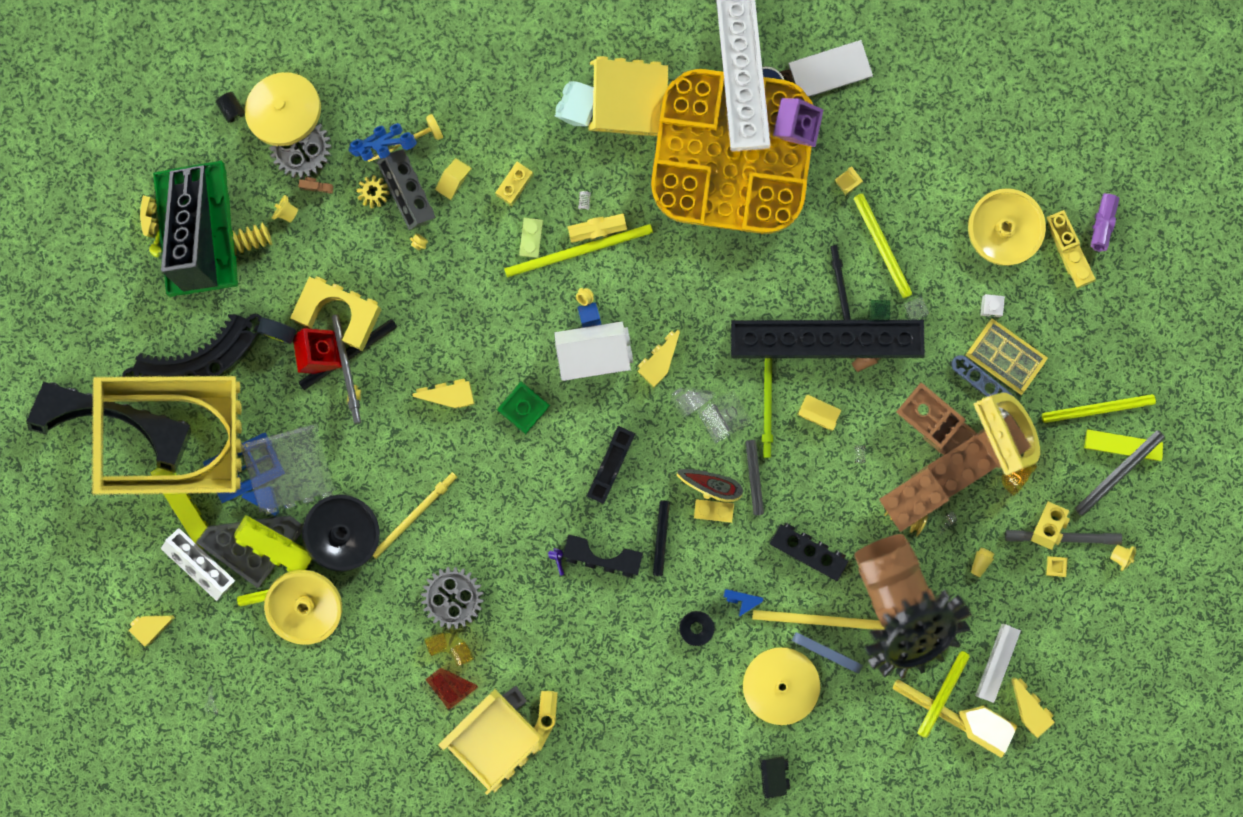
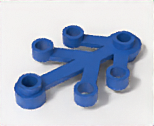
[348,123,417,161]

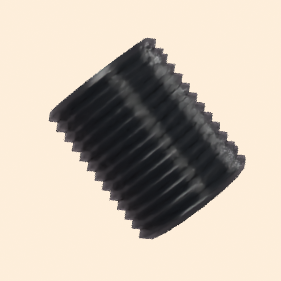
[215,92,245,123]

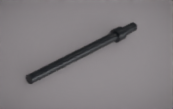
[830,245,853,359]

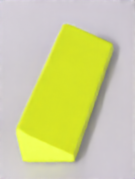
[1084,430,1163,461]

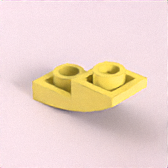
[140,196,159,238]

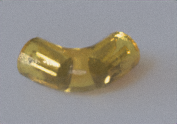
[424,633,474,667]

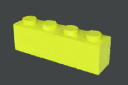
[234,515,312,572]

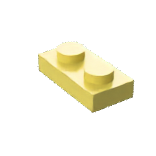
[694,499,734,523]

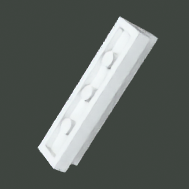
[975,624,1021,703]

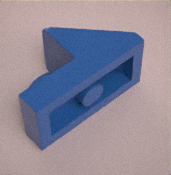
[577,302,602,328]
[723,589,763,616]

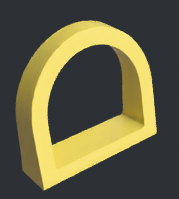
[974,393,1040,475]

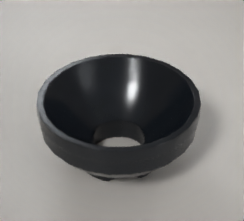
[679,611,715,646]

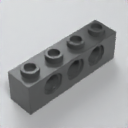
[377,149,436,230]

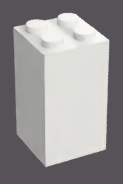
[554,322,633,381]

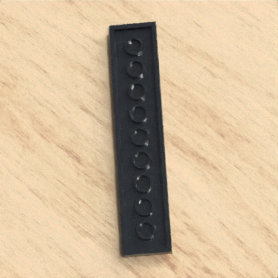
[731,320,925,359]

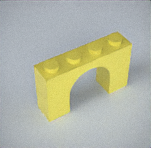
[290,276,382,351]

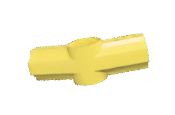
[534,691,558,751]

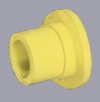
[272,195,298,223]
[1110,545,1136,571]

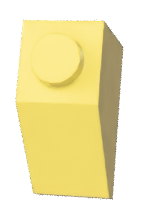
[128,615,175,647]

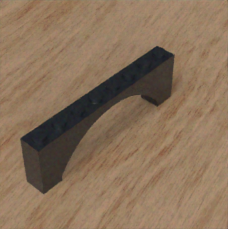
[26,382,191,473]

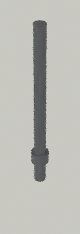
[331,315,362,425]

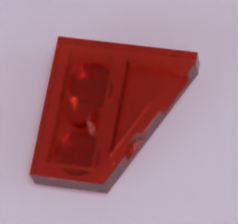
[425,668,478,710]

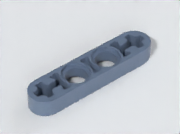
[951,355,1013,397]
[792,632,863,674]

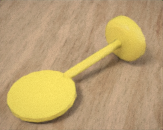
[367,114,443,162]

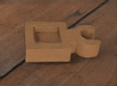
[298,177,334,194]

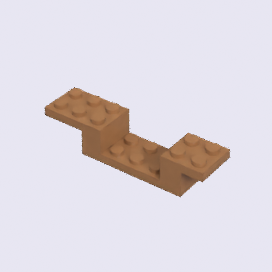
[879,414,1032,532]

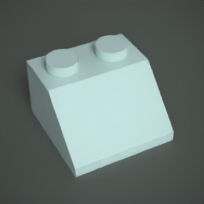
[555,81,594,126]

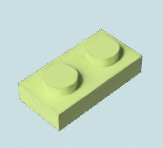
[519,218,543,258]

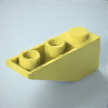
[638,330,680,388]
[413,379,475,409]
[1011,677,1055,738]

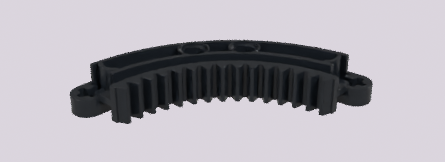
[122,313,263,377]

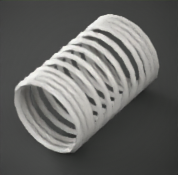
[578,191,591,210]

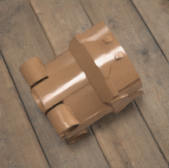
[854,534,935,627]

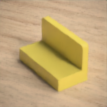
[797,395,841,431]

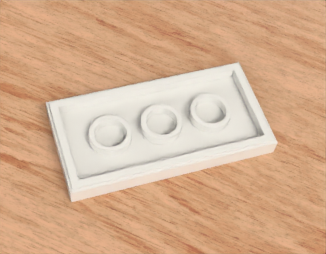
[789,40,873,97]

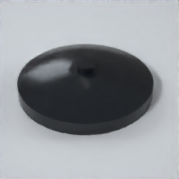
[302,495,380,572]

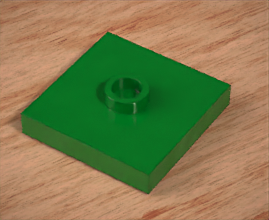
[497,381,550,435]

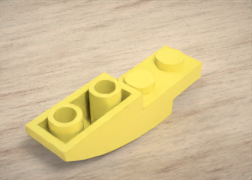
[1046,210,1096,289]

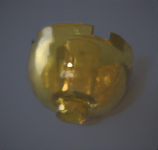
[1001,464,1038,497]

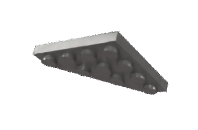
[196,515,303,588]

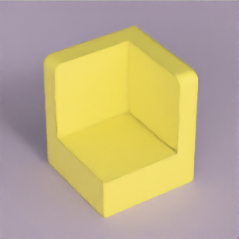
[834,166,863,195]

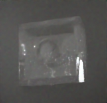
[670,387,716,419]
[696,390,752,444]

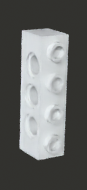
[161,528,235,601]

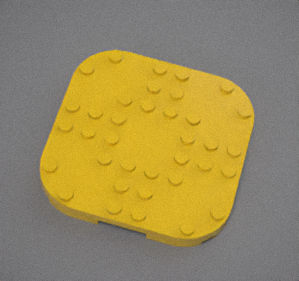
[651,69,813,234]

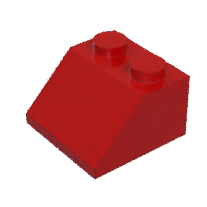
[293,328,342,374]

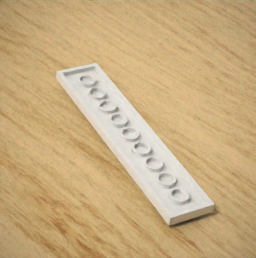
[716,0,770,151]

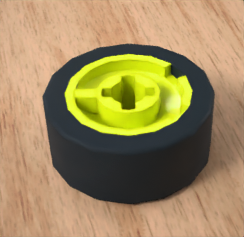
[257,318,296,344]

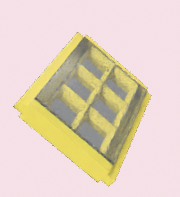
[965,318,1048,395]

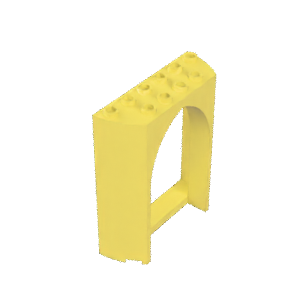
[93,376,242,494]

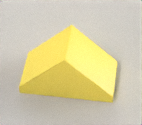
[435,158,472,200]

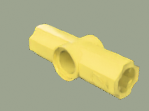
[568,214,627,243]

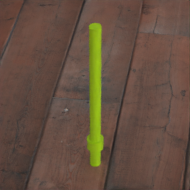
[762,358,773,458]

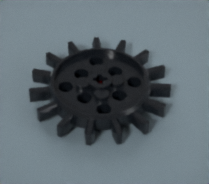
[865,589,972,679]

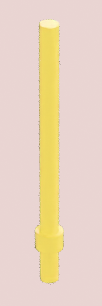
[373,472,457,559]

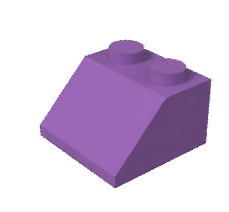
[773,98,824,147]

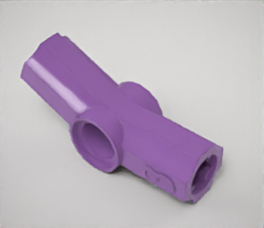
[1090,193,1120,252]

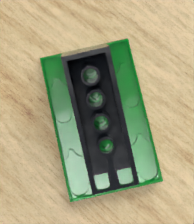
[153,160,238,297]

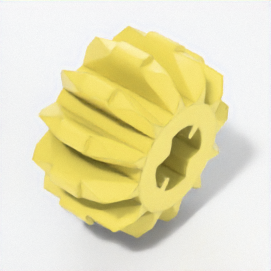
[357,175,390,209]

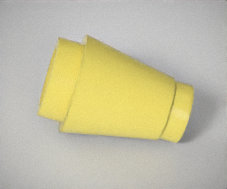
[971,547,994,577]

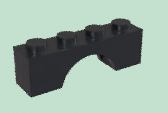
[587,426,636,504]
[563,534,643,578]

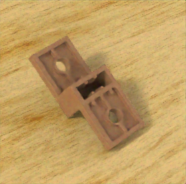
[896,383,977,455]

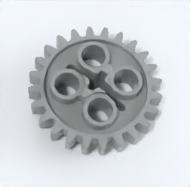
[269,124,332,179]
[421,567,484,629]

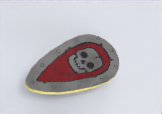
[677,469,743,502]

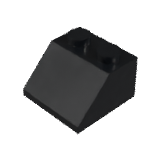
[760,754,790,799]

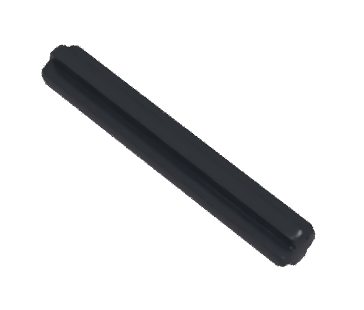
[653,500,670,576]

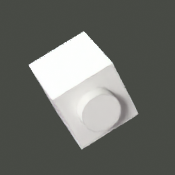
[981,294,1005,318]

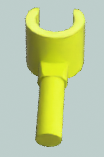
[149,229,162,257]

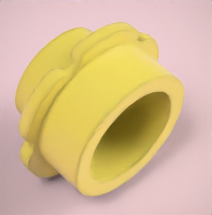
[410,233,428,250]
[576,288,594,306]

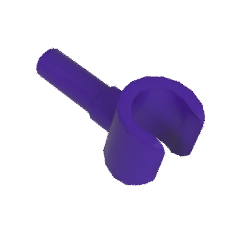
[548,548,564,576]

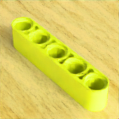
[151,468,209,550]

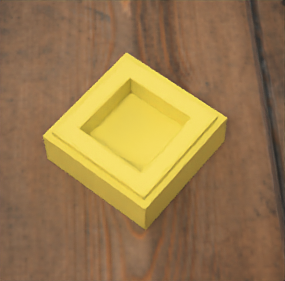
[1046,556,1067,577]

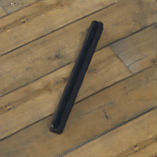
[298,319,397,390]

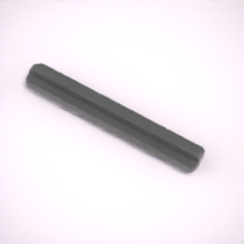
[745,440,764,515]

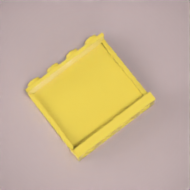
[588,56,668,136]
[439,689,544,795]

